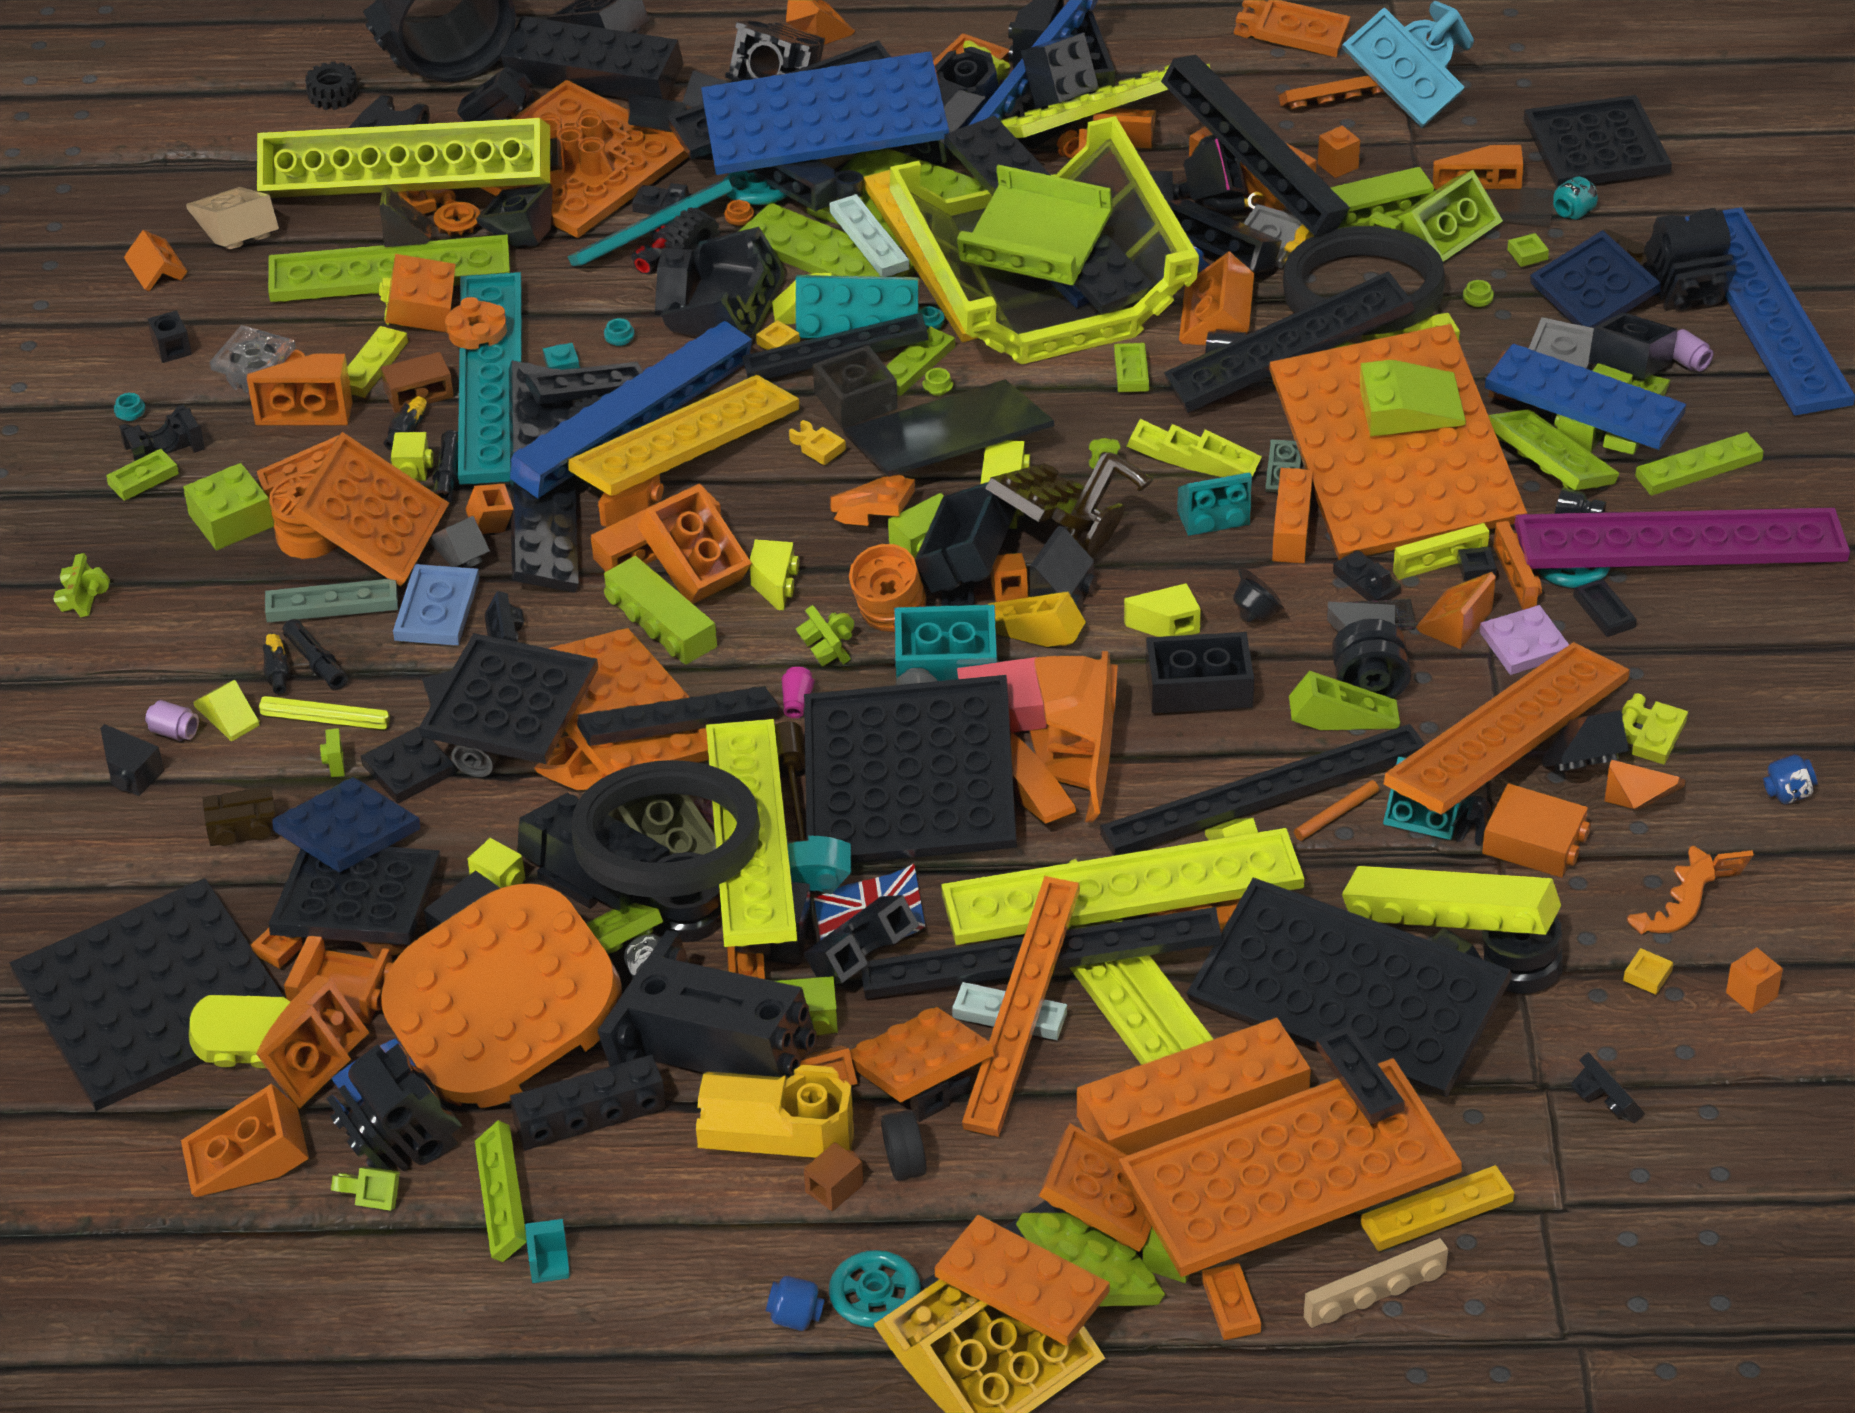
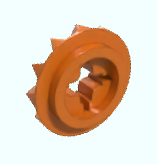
[434,202,480,236]

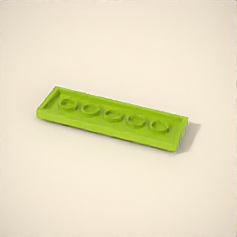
[738,203,917,277]

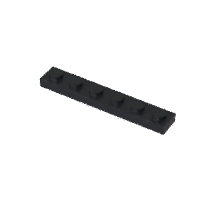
[742,313,929,380]
[577,686,779,746]

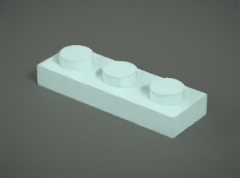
[952,982,1067,1040]

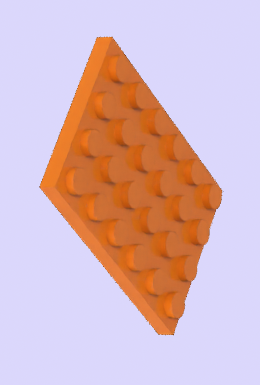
[548,628,709,777]

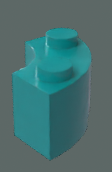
[787,836,851,894]

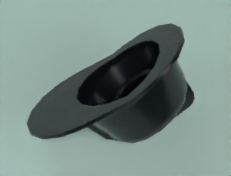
[1233,568,1286,622]

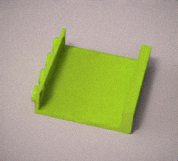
[957,165,1113,285]

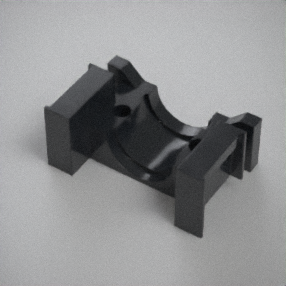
[119,404,205,461]

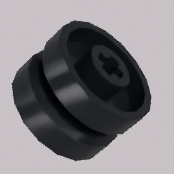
[1332,619,1411,699]
[647,852,722,942]
[1482,916,1563,994]

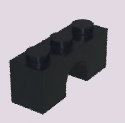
[803,895,919,983]

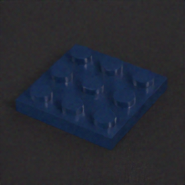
[1530,230,1661,328]
[272,777,420,873]

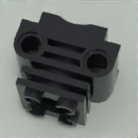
[725,20,825,82]
[1644,208,1737,311]
[326,1043,463,1171]

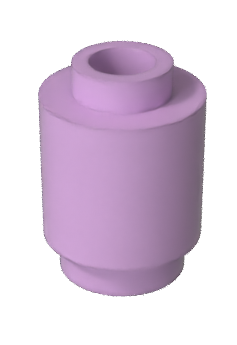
[1673,329,1713,372]
[145,700,199,741]

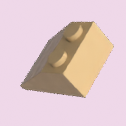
[186,187,279,249]

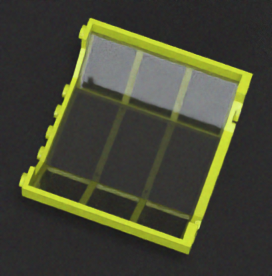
[890,116,1199,365]

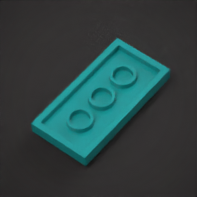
[796,275,919,338]

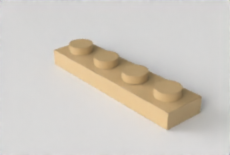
[1304,1238,1448,1328]

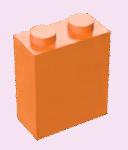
[1482,783,1591,878]

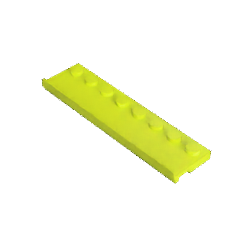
[1067,859,1214,1065]

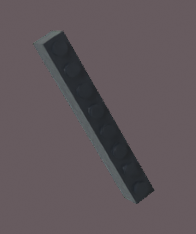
[1161,54,1350,236]

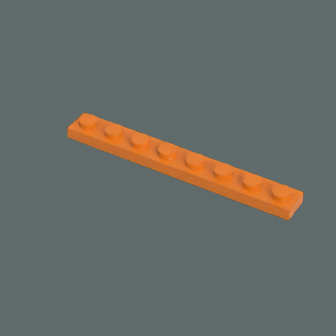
[962,876,1080,1137]

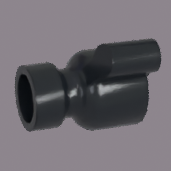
[1555,487,1607,514]

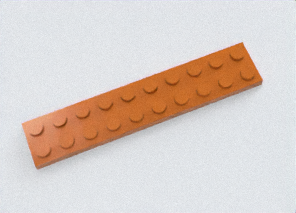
[1383,642,1630,815]

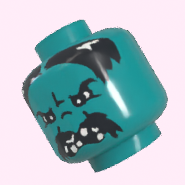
[1553,176,1598,220]

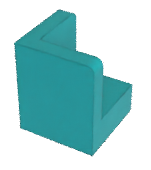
[525,1219,570,1283]

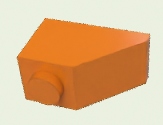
[598,474,664,527]

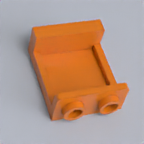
[284,936,393,1024]

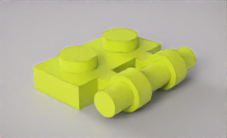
[1622,693,1688,765]

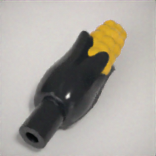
[383,396,427,450]
[263,634,290,694]

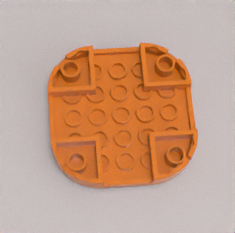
[381,884,622,1108]

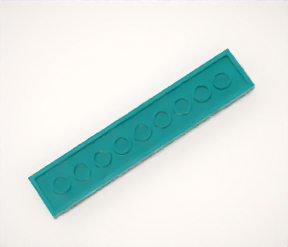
[458,272,522,485]

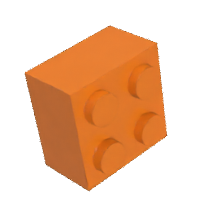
[385,254,456,333]

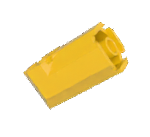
[696,1065,854,1158]

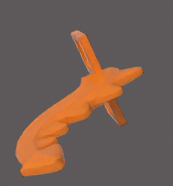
[1626,846,1754,935]

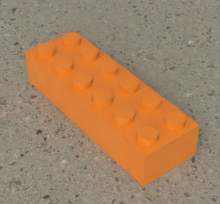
[1077,1018,1311,1155]

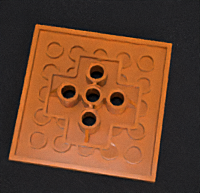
[479,80,689,238]

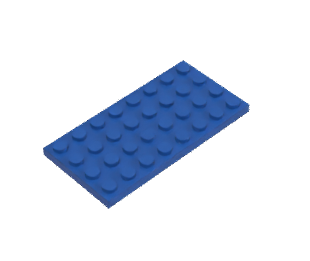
[701,51,949,175]

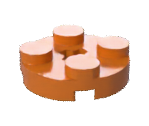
[445,297,507,349]

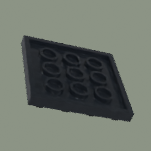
[1524,95,1672,188]
[419,633,599,764]
[269,847,441,945]

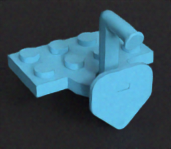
[1342,1,1474,128]

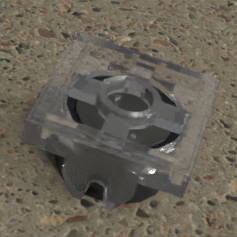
[210,325,296,393]

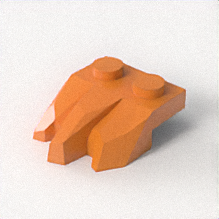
[830,474,915,526]
[534,735,605,790]

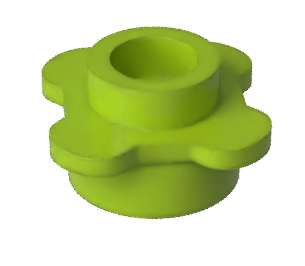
[1089,438,1120,469]

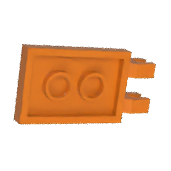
[1234,0,1351,57]

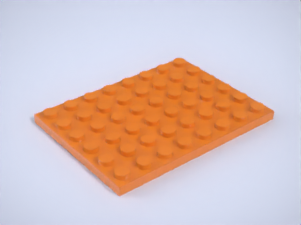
[1270,324,1527,560]

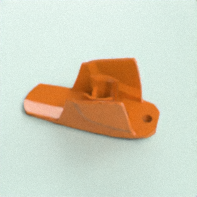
[1029,651,1118,823]

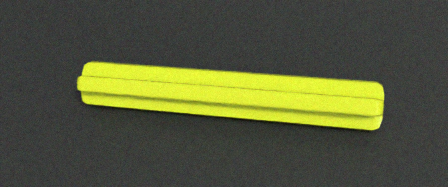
[259,696,390,730]

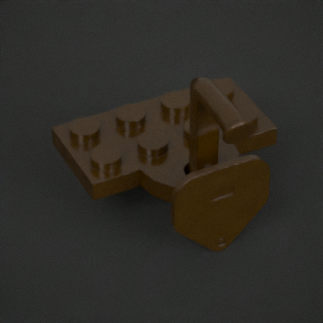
[985,452,1153,559]

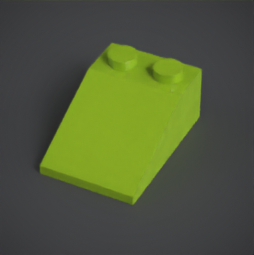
[1360,360,1466,436]

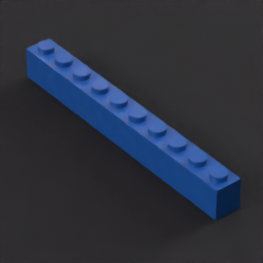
[510,321,752,498]

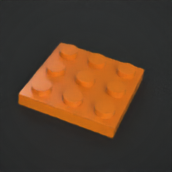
[850,1007,994,1103]
[1038,1123,1151,1252]

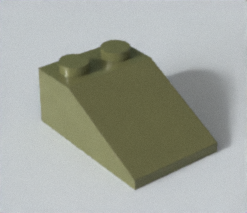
[607,794,716,855]

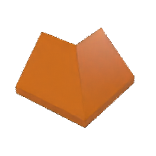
[786,0,855,45]
[1604,760,1686,810]

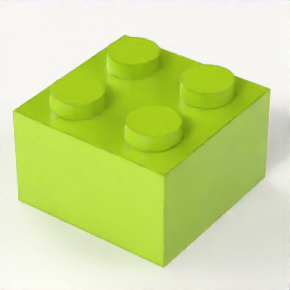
[183,463,274,551]

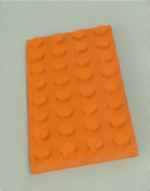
[1118,1058,1462,1277]

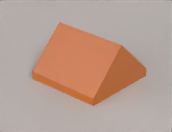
[1093,108,1156,149]
[1416,572,1496,650]

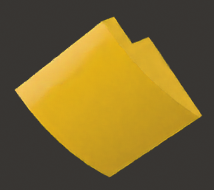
[873,1279,1105,1413]

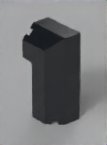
[901,47,999,166]

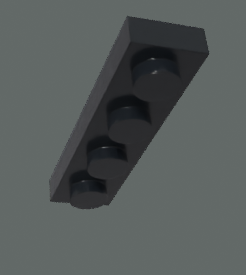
[525,362,643,404]

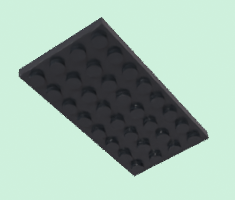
[1187,877,1512,1098]

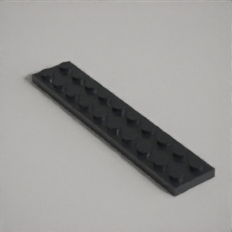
[944,116,1154,315]
[509,360,579,593]

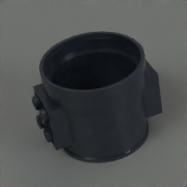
[363,0,516,82]

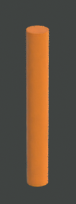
[1294,780,1379,841]

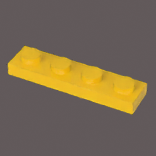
[1361,1165,1514,1252]

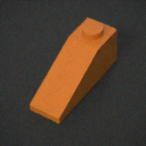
[1432,145,1523,189]

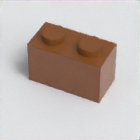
[381,352,454,413]

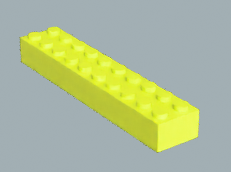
[257,118,550,198]

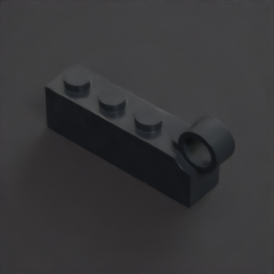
[745,159,863,212]

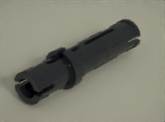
[432,430,458,504]
[282,619,348,690]

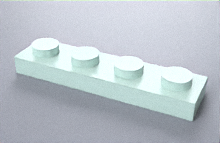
[830,194,909,277]

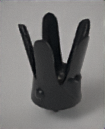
[1451,796,1491,846]

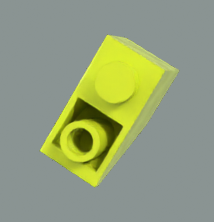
[750,539,799,610]
[1124,583,1201,637]

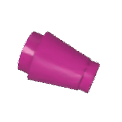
[781,666,815,718]

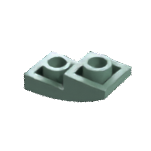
[1265,439,1301,493]

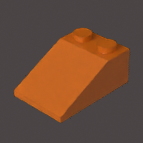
[247,354,353,425]
[181,1083,309,1197]

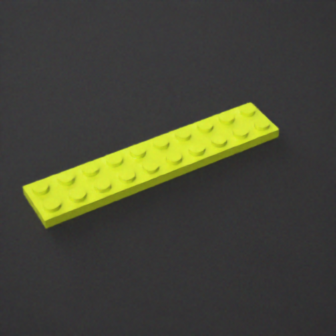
[706,719,797,947]
[941,828,1304,945]

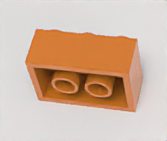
[637,484,752,604]

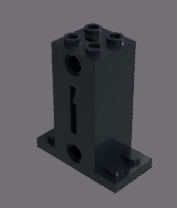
[598,930,817,1078]

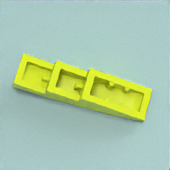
[1126,419,1262,477]

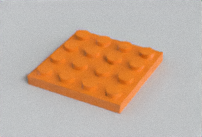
[291,432,449,587]

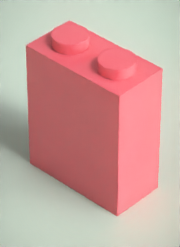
[957,657,1047,733]

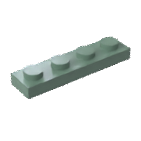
[265,579,398,622]

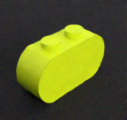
[189,995,290,1068]

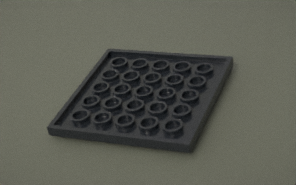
[804,675,1017,863]
[9,878,284,1111]

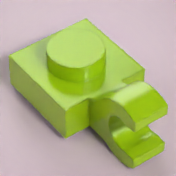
[331,1166,400,1211]

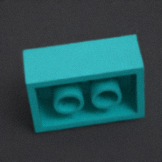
[894,605,997,681]

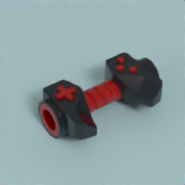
[630,220,675,274]

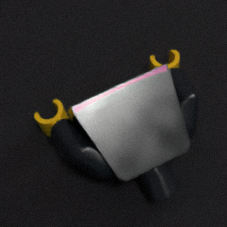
[1178,135,1264,212]

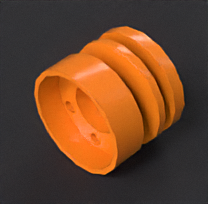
[269,473,338,559]
[849,544,927,632]

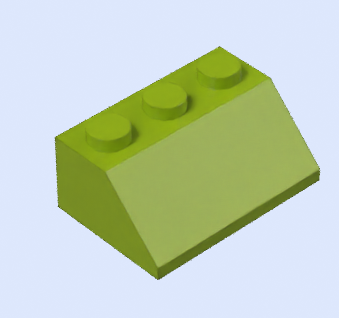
[1394,170,1503,262]

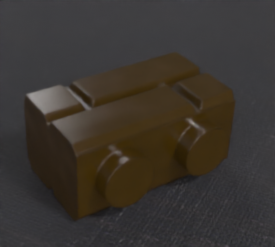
[202,786,279,846]

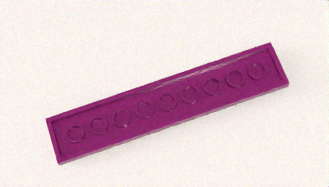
[1514,508,1850,569]

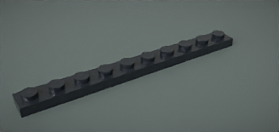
[1100,724,1426,856]
[861,907,1222,999]

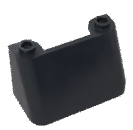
[661,227,784,341]

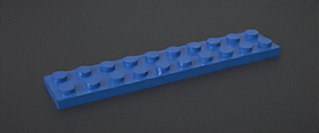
[1685,207,1855,415]

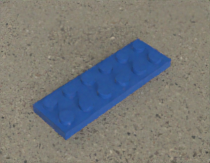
[1485,344,1686,450]

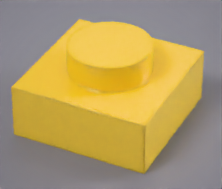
[756,320,800,350]
[1623,948,1673,995]

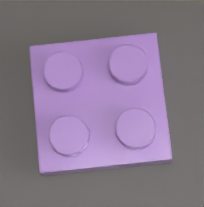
[1480,605,1569,675]

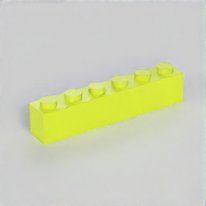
[1342,866,1561,935]

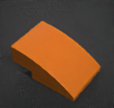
[256,975,369,1109]

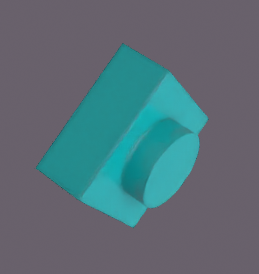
[543,343,580,370]

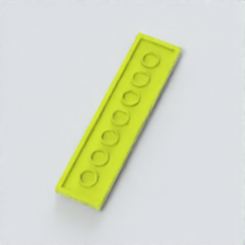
[1001,64,1211,138]

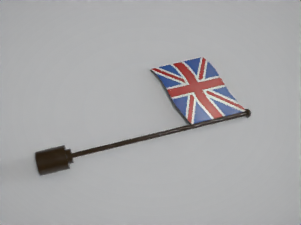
[775,721,925,947]

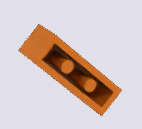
[1272,468,1313,564]

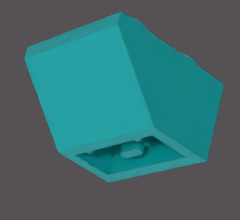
[1177,472,1252,536]
[1383,757,1465,840]

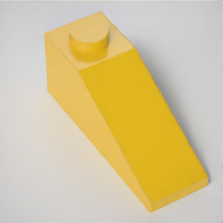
[988,592,1086,647]

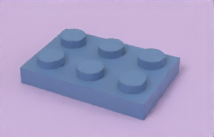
[393,564,479,646]

